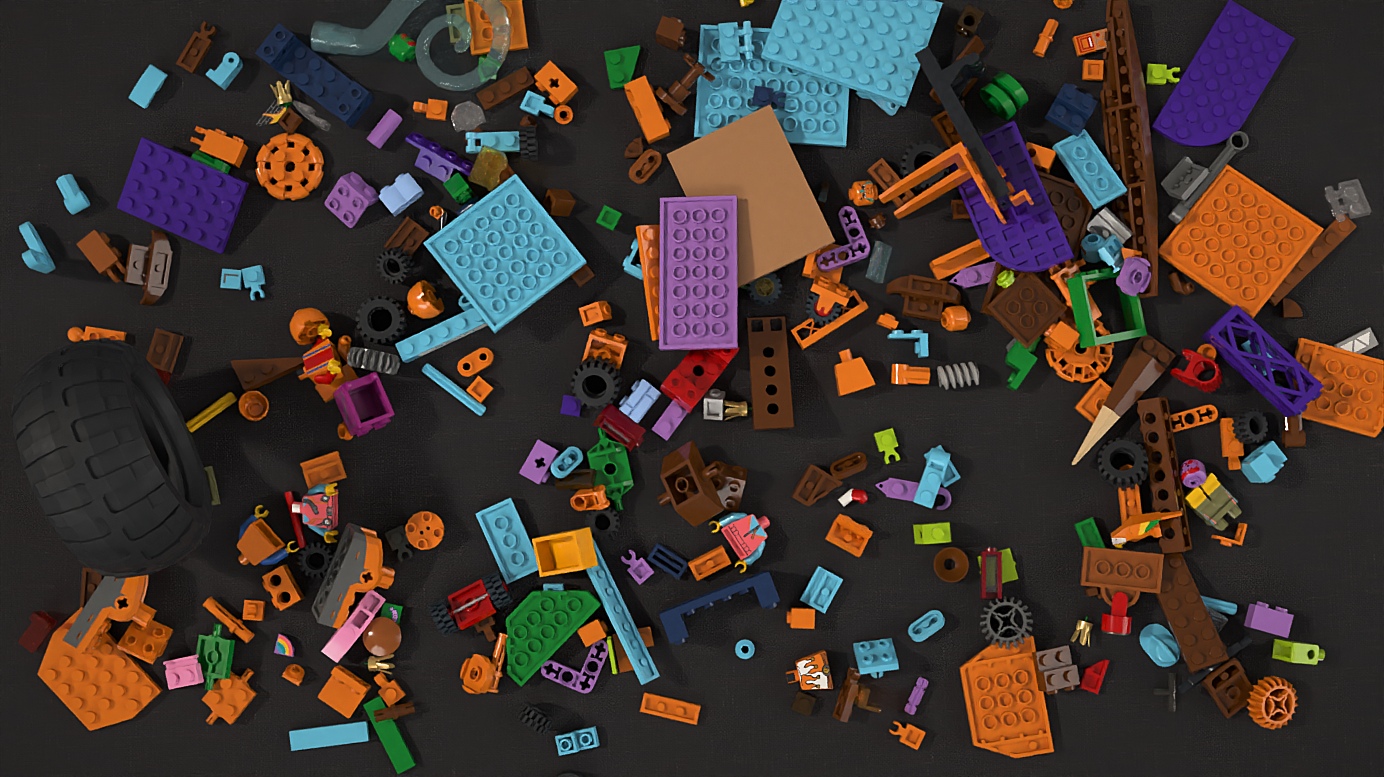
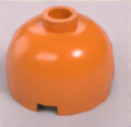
[407,280,444,319]
[289,308,330,345]

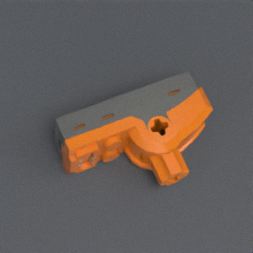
[311,523,395,629]
[63,575,157,655]

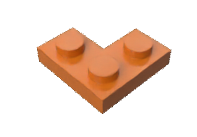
[612,626,654,673]

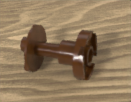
[655,53,715,116]

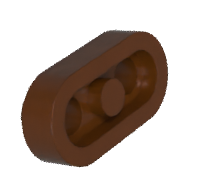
[830,452,868,480]

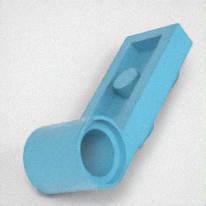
[913,448,951,508]

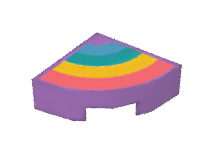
[274,633,295,657]

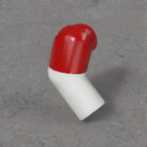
[838,489,868,507]

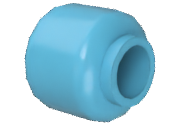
[1080,234,1105,263]

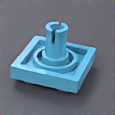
[853,638,899,678]

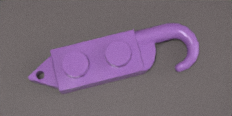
[949,261,996,289]
[875,478,951,510]

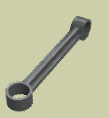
[1168,131,1249,224]

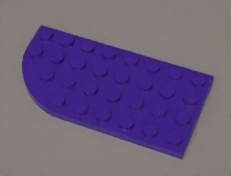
[1151,0,1295,147]
[949,121,1074,272]

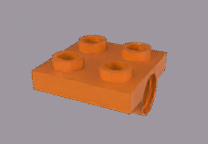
[117,620,173,665]

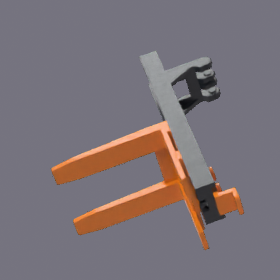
[878,46,1034,225]

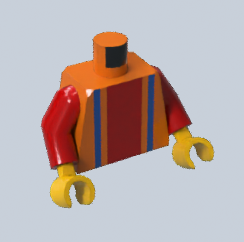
[296,324,345,385]

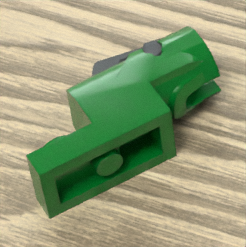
[1005,337,1041,391]

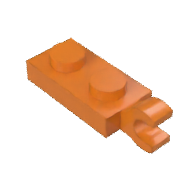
[1220,418,1244,470]

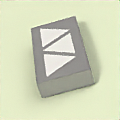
[1334,327,1378,354]

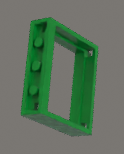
[1067,266,1147,348]

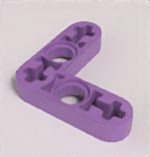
[817,206,870,272]
[541,639,609,693]

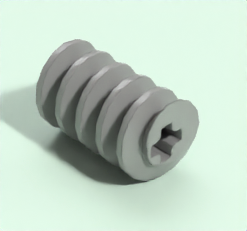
[937,362,979,390]

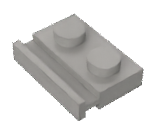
[1087,207,1133,244]

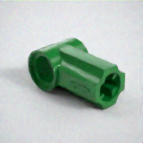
[191,150,231,174]

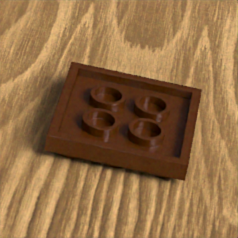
[985,272,1067,349]

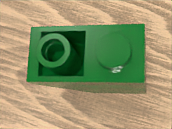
[443,173,474,205]

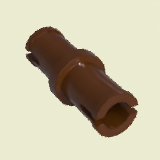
[373,701,415,723]

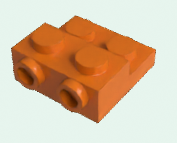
[582,328,629,370]

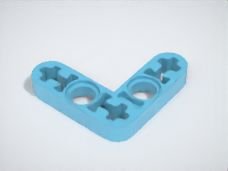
[19,221,55,274]

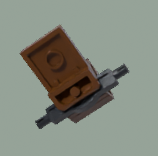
[1177,635,1254,719]

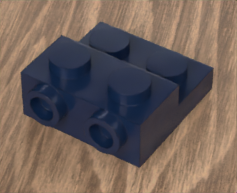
[1045,83,1098,137]

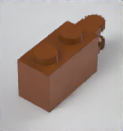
[76,230,126,283]

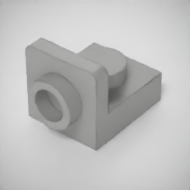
[704,389,726,420]

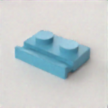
[1098,234,1125,273]
[800,566,843,614]

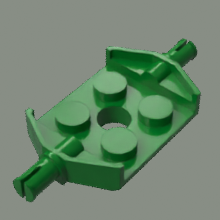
[587,428,634,511]

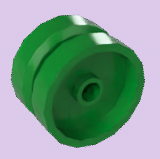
[979,71,1029,121]

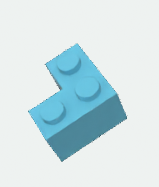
[1240,441,1287,483]

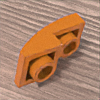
[315,364,359,403]

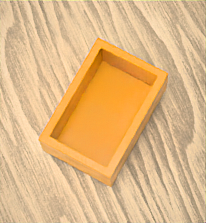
[532,527,598,577]

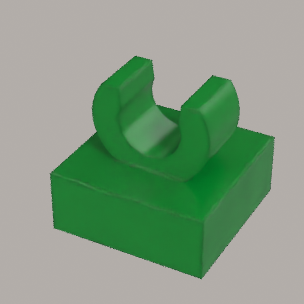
[596,205,622,231]

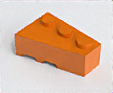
[624,75,671,144]

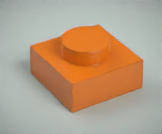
[1082,60,1104,81]
[876,313,899,330]
[466,376,494,403]

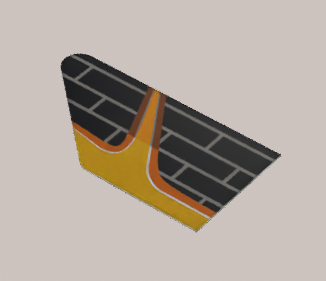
[256,100,286,126]

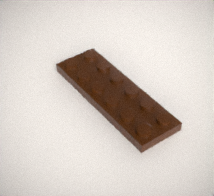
[1155,552,1229,673]

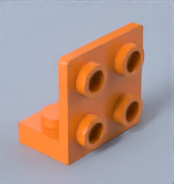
[802,244,846,284]
[318,664,371,718]

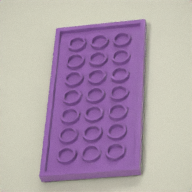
[659,195,738,350]

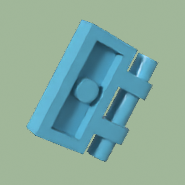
[718,21,755,63]

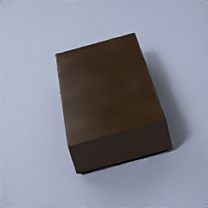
[555,469,597,489]

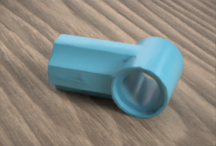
[56,174,91,215]

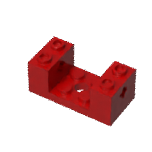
[660,347,740,413]

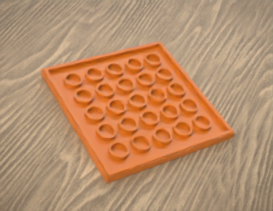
[1158,164,1324,319]

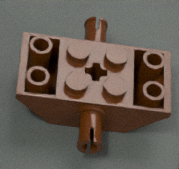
[657,440,725,527]

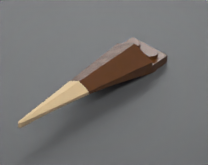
[1072,334,1176,465]

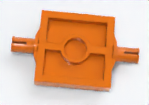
[202,668,257,725]

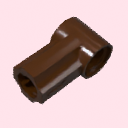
[1282,413,1306,447]

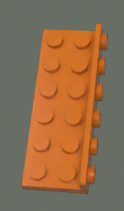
[636,225,660,341]

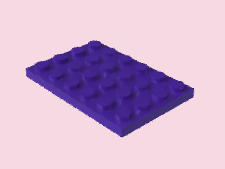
[117,137,249,254]

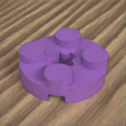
[1116,257,1151,296]

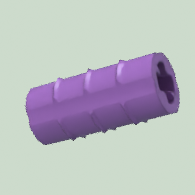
[366,109,403,149]

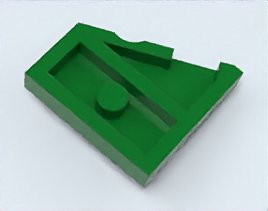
[604,45,640,90]

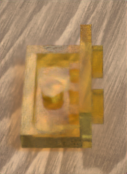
[468,144,508,192]

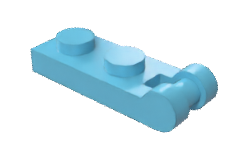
[465,131,520,153]

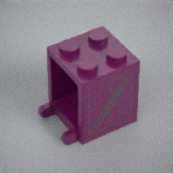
[333,372,395,437]

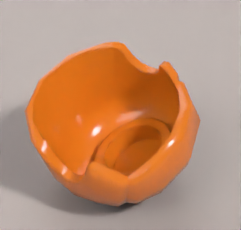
[238,391,269,421]

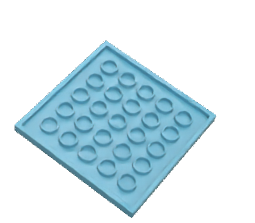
[424,174,586,333]

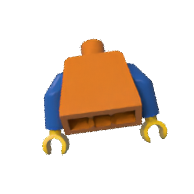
[237,505,299,565]

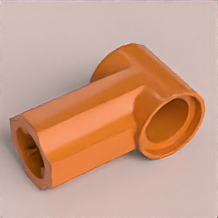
[891,364,930,385]

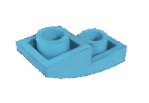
[129,64,168,109]
[555,726,600,756]

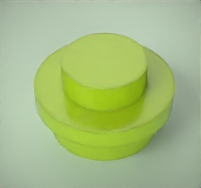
[997,270,1015,288]

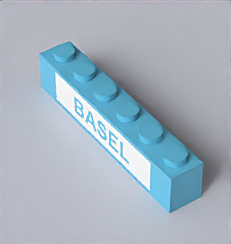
[395,308,488,363]

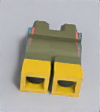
[1184,473,1242,531]

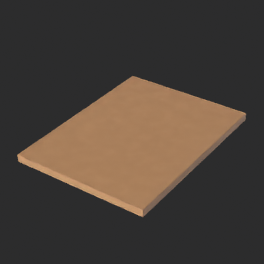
[667,105,835,288]

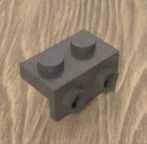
[1161,156,1209,201]

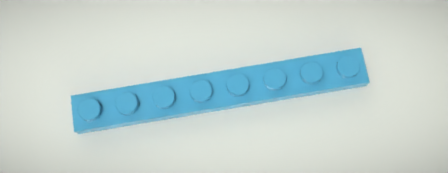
[586,537,660,685]

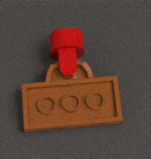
[1080,546,1164,635]

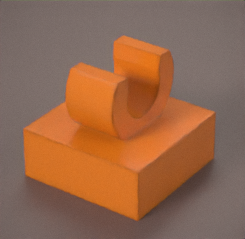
[243,599,265,621]

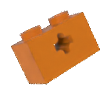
[534,61,578,105]

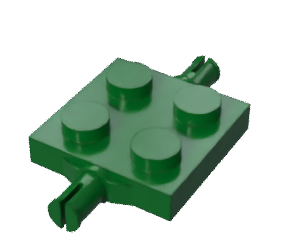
[196,623,235,690]

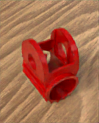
[1170,349,1223,393]

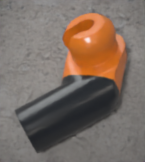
[430,206,449,231]

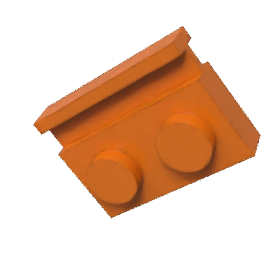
[300,451,347,489]

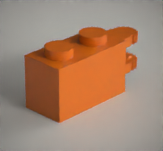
[190,126,248,168]

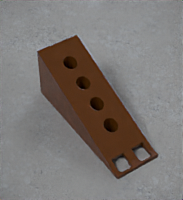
[747,316,794,431]

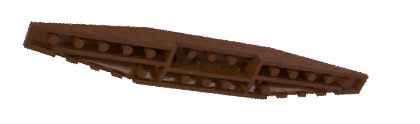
[1100,0,1158,299]

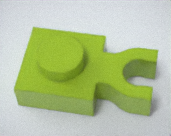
[1145,64,1180,85]
[874,428,900,464]

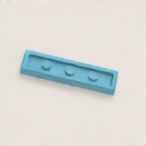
[289,721,370,751]

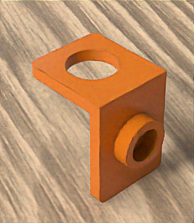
[1211,523,1247,547]

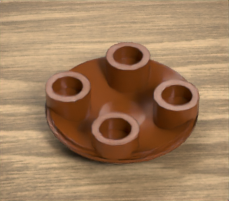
[363,617,401,656]

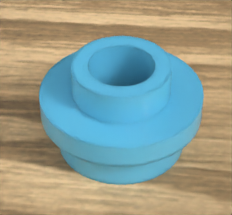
[735,639,755,659]

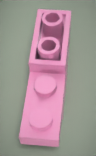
[321,590,386,662]

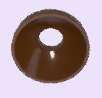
[933,547,969,583]

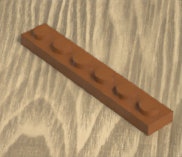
[1268,213,1357,306]

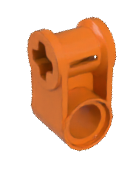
[571,485,610,511]

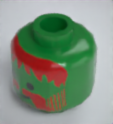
[388,33,417,62]

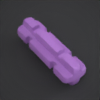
[904,677,929,715]

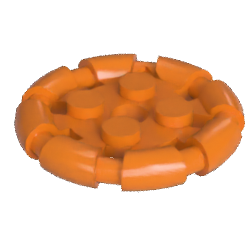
[256,133,324,201]
[1045,315,1114,383]

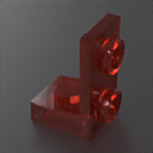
[18,611,57,653]

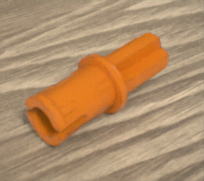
[1033,19,1058,57]

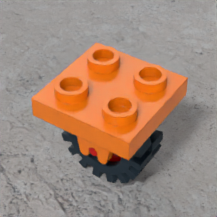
[806,275,851,325]

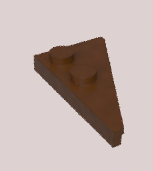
[230,357,305,392]

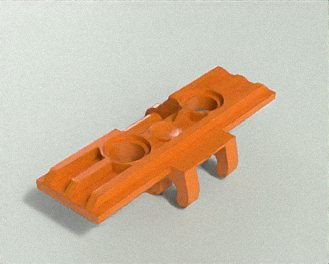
[1048,259,1102,321]

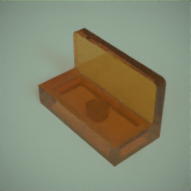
[854,683,881,713]

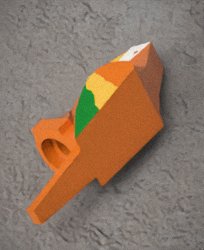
[1110,511,1182,548]

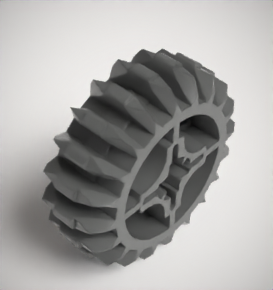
[347,347,400,375]
[980,596,1033,649]

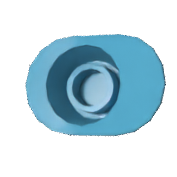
[1139,624,1180,667]

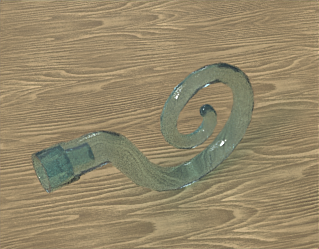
[311,0,511,91]

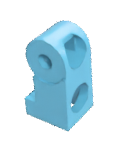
[206,52,243,90]

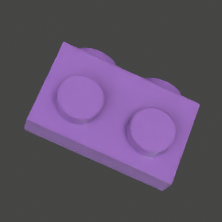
[324,172,380,228]

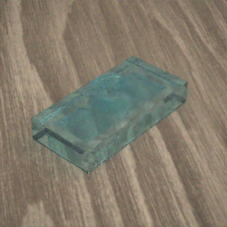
[866,241,892,283]

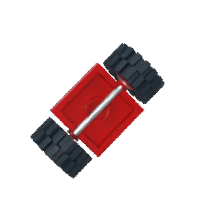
[429,571,513,637]

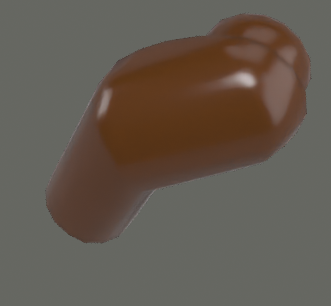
[1168,272,1195,295]

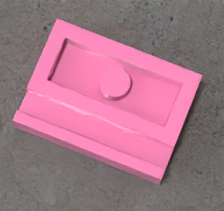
[163,654,204,689]

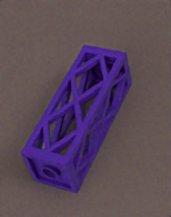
[1201,305,1324,417]

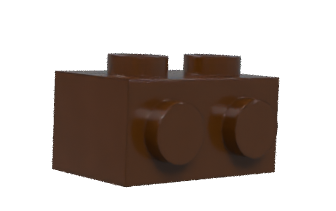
[656,16,686,51]

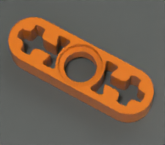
[1170,405,1218,432]

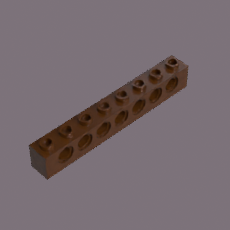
[1137,396,1192,554]

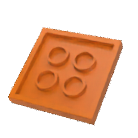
[464,0,528,56]

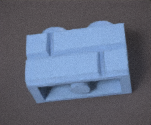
[619,379,661,424]

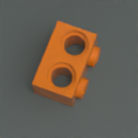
[1043,321,1080,354]
[262,565,305,611]

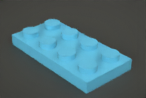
[1052,129,1127,209]
[476,498,538,584]

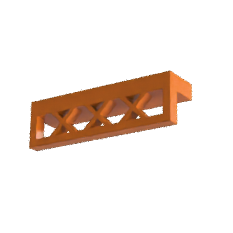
[929,239,991,280]
[791,290,869,350]

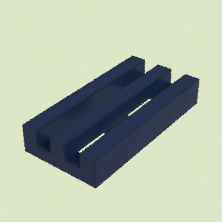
[647,543,689,580]

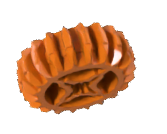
[1247,676,1299,729]

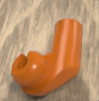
[337,335,351,362]

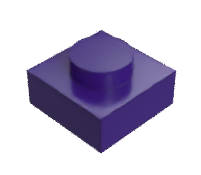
[560,395,582,417]

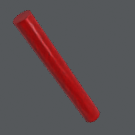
[284,491,307,549]

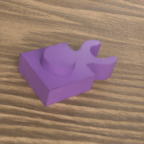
[621,549,654,585]

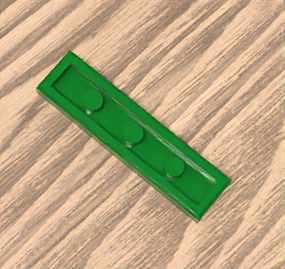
[363,696,416,774]

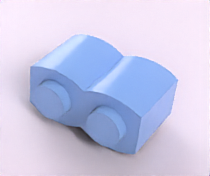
[378,173,424,216]

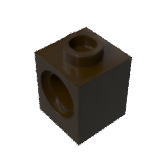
[954,4,984,38]

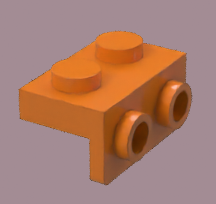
[825,514,873,557]

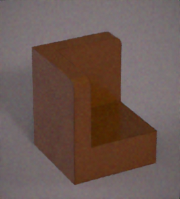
[542,189,576,216]

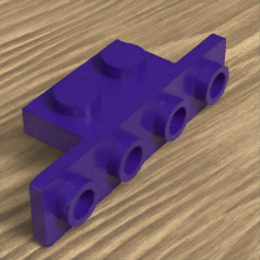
[405,132,478,182]

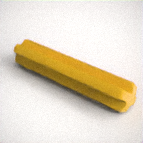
[186,392,237,432]

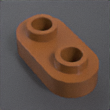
[629,149,662,184]

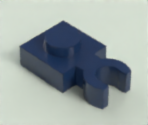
[752,85,787,108]

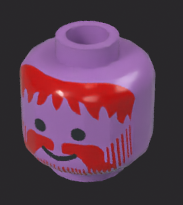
[1179,459,1207,488]

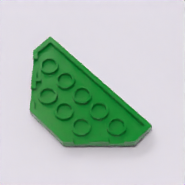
[506,590,601,687]

